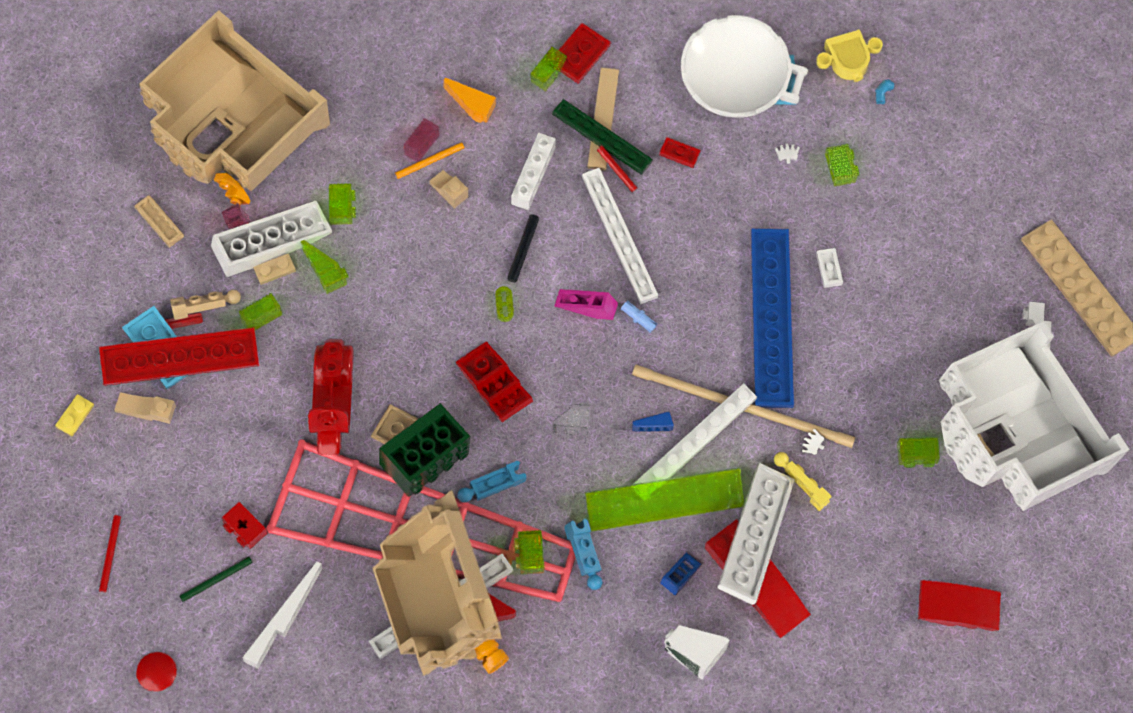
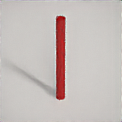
[99,515,121,593]

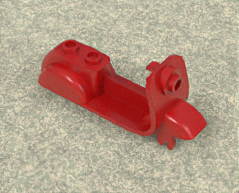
[308,338,354,455]

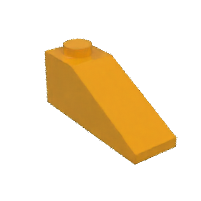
[444,77,496,123]

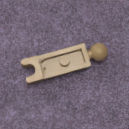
[170,290,241,320]

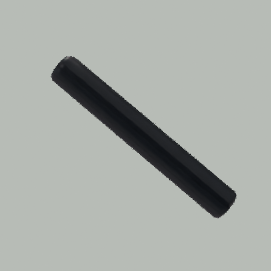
[507,214,539,283]

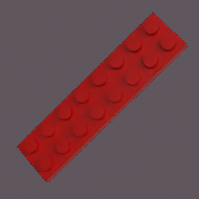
[99,328,259,386]

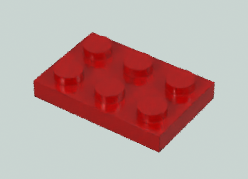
[549,23,611,84]

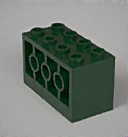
[379,403,471,497]

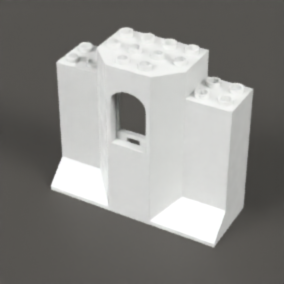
[939,321,1130,511]

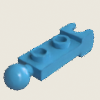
[457,461,527,503]
[564,519,603,590]

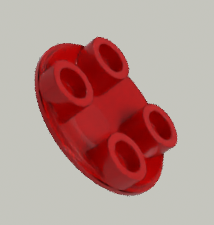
[136,652,177,692]

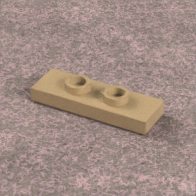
[134,195,184,248]

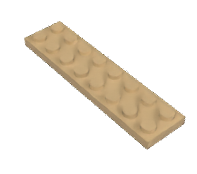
[1021,219,1133,357]

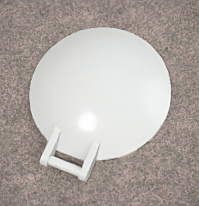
[681,15,808,118]

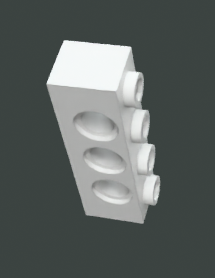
[511,133,556,210]

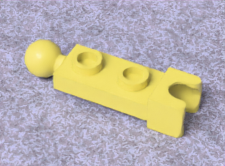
[774,452,832,511]

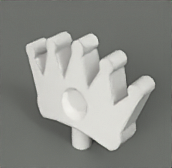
[775,144,800,164]
[802,429,825,455]

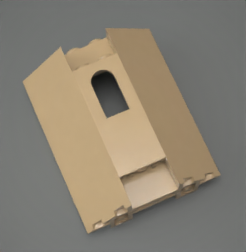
[373,490,502,676]

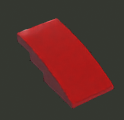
[455,341,533,422]
[918,580,1001,631]

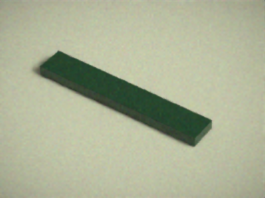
[552,99,653,175]

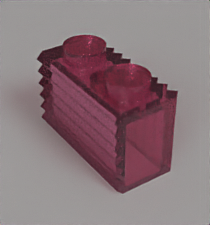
[403,118,439,162]

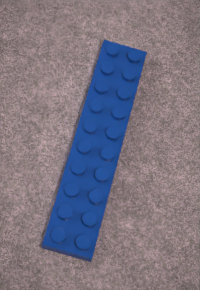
[751,229,794,408]

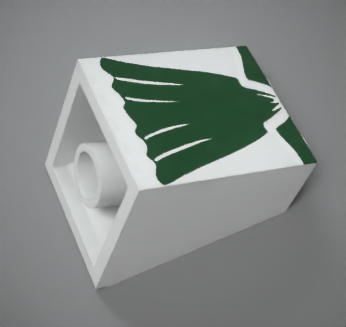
[664,625,730,680]

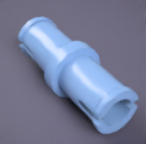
[620,300,658,333]

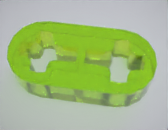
[495,286,514,322]

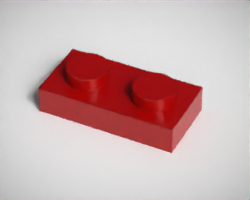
[659,137,701,169]

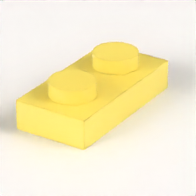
[55,394,94,436]

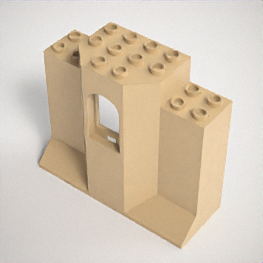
[139,10,330,191]

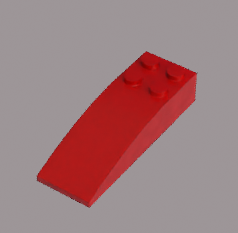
[705,519,811,639]

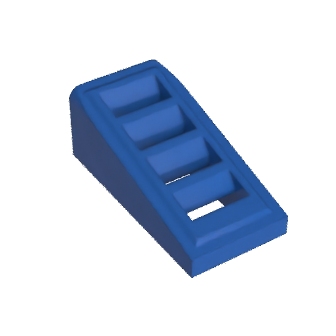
[632,412,674,432]
[660,552,701,596]

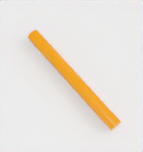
[395,142,465,179]

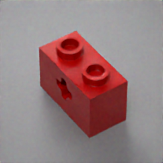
[222,502,268,549]

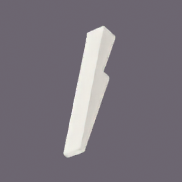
[243,562,323,669]

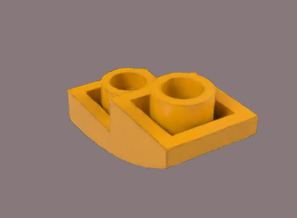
[214,173,250,206]

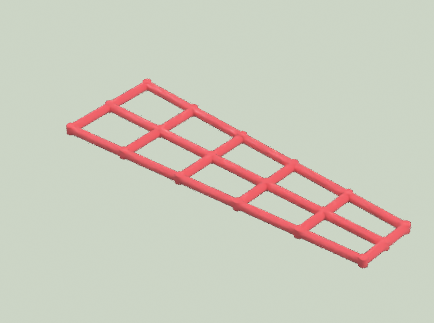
[266,439,576,602]

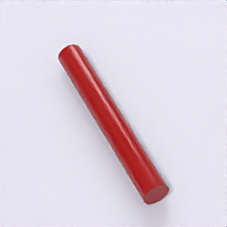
[597,146,638,193]

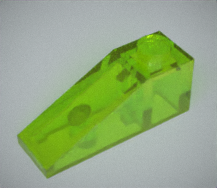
[300,240,348,294]

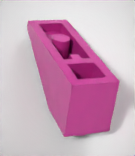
[554,289,618,320]

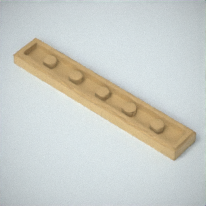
[588,68,619,171]

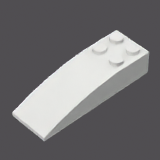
[211,201,332,277]

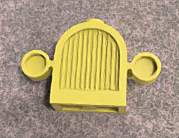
[816,30,883,82]

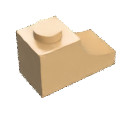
[429,170,468,209]

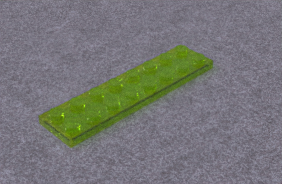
[585,467,745,532]

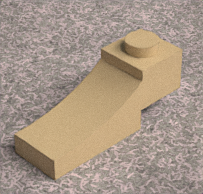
[114,392,176,424]

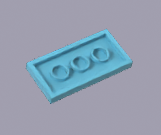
[122,306,188,390]

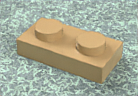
[253,253,296,285]

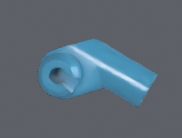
[876,79,895,104]

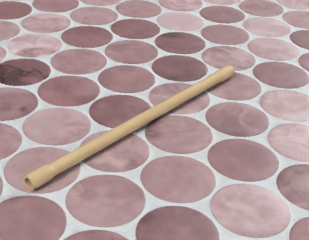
[632,364,856,448]

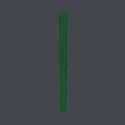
[179,556,253,602]

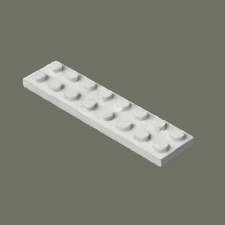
[717,463,795,605]

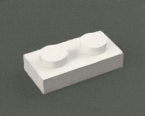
[816,248,843,288]

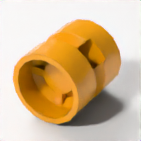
[475,639,509,674]

